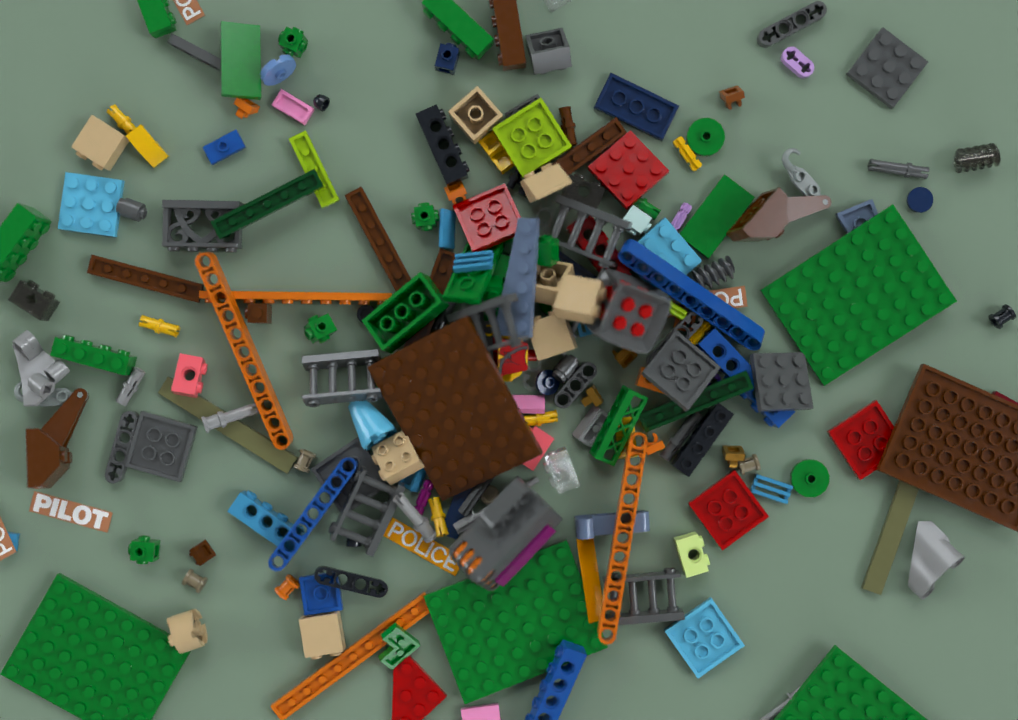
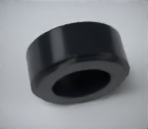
[357,305,375,323]

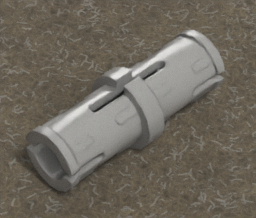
[116,367,145,406]

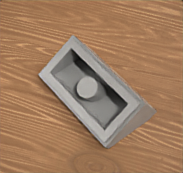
[572,405,608,448]

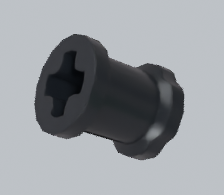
[988,304,1016,329]

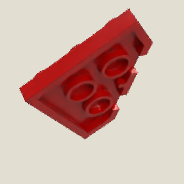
[392,655,447,720]

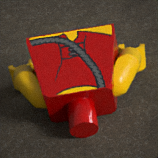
[485,325,537,382]

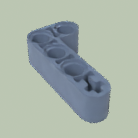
[574,510,650,539]

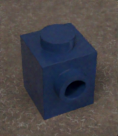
[435,43,460,75]

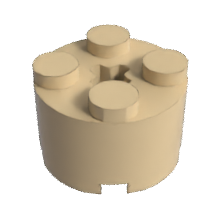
[167,609,208,654]

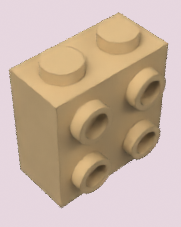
[71,115,129,171]
[552,274,607,325]
[530,310,578,361]
[371,431,425,485]
[299,611,346,660]

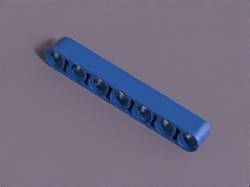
[268,457,358,571]

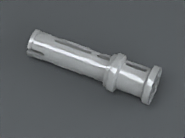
[201,403,259,433]
[393,493,437,543]

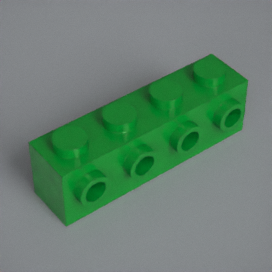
[421,0,494,60]
[50,334,137,375]

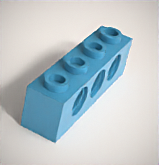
[227,490,306,550]

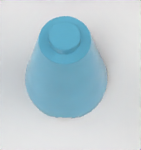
[348,401,397,451]

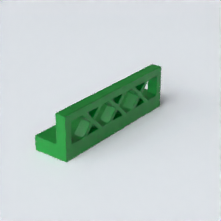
[589,385,648,466]

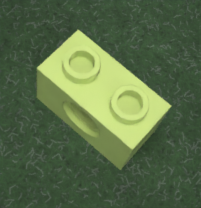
[673,531,710,578]

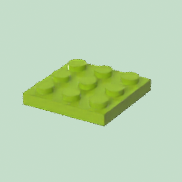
[492,97,572,178]

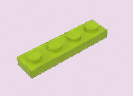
[289,130,340,208]

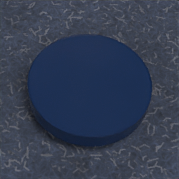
[907,187,933,213]
[535,370,559,395]

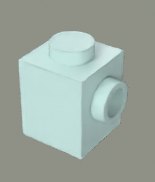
[623,205,652,236]

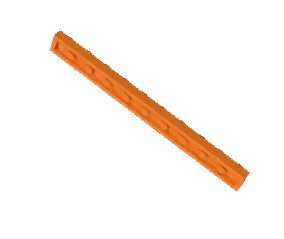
[199,291,393,305]
[270,591,430,720]

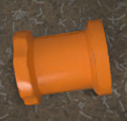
[274,574,300,600]

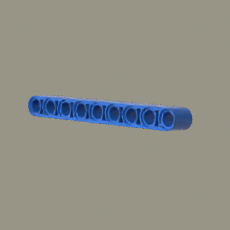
[618,239,765,351]

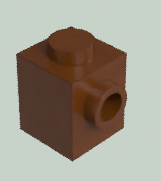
[245,303,272,324]

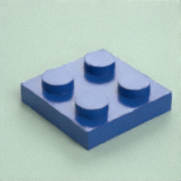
[299,572,344,616]

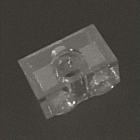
[543,446,580,494]

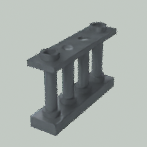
[550,194,632,269]
[446,293,529,352]
[302,349,383,407]
[328,466,405,557]
[602,568,685,625]

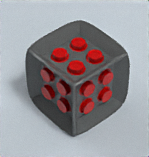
[585,269,671,354]

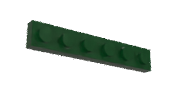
[211,169,324,240]
[639,370,754,432]

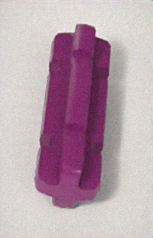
[414,479,434,515]

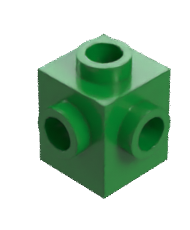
[278,27,308,58]
[411,202,439,231]
[304,313,337,344]
[128,535,160,564]

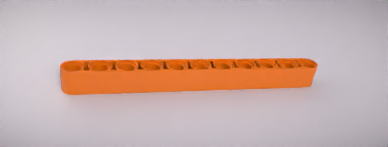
[195,252,294,450]
[597,432,648,645]

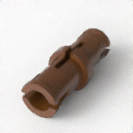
[559,106,577,146]

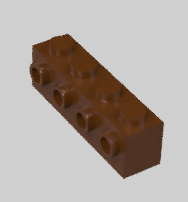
[489,0,526,71]

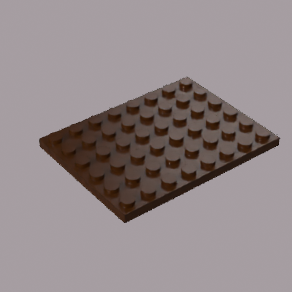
[367,315,543,501]
[876,364,1018,532]

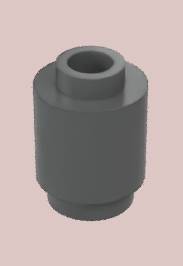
[116,198,147,222]
[552,355,580,383]

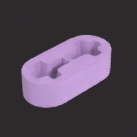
[781,47,814,79]

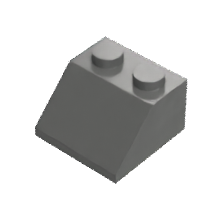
[525,27,572,75]

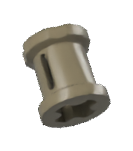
[293,449,316,473]
[738,454,761,475]
[182,569,208,593]

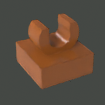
[719,85,745,110]

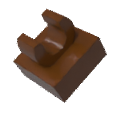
[189,539,216,566]

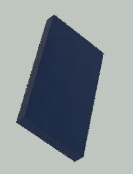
[594,73,679,141]

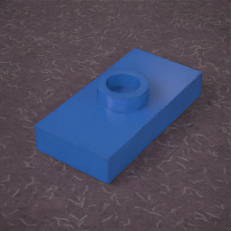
[203,130,246,165]

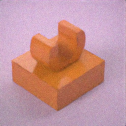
[233,98,260,119]
[444,181,467,205]
[646,432,665,455]

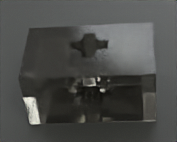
[8,280,60,321]

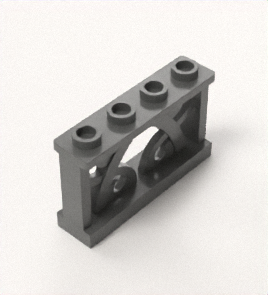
[162,200,244,253]

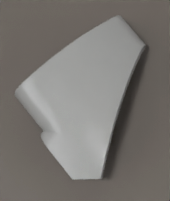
[12,330,70,407]
[908,521,965,600]

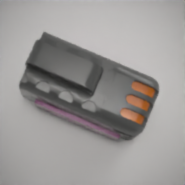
[449,476,563,591]

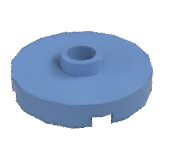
[260,55,296,86]

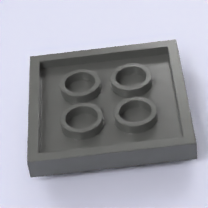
[846,27,928,109]
[641,330,721,412]
[749,352,814,412]
[125,411,198,482]
[311,437,390,512]

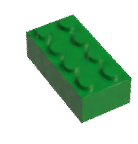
[0,203,52,282]
[362,272,450,353]

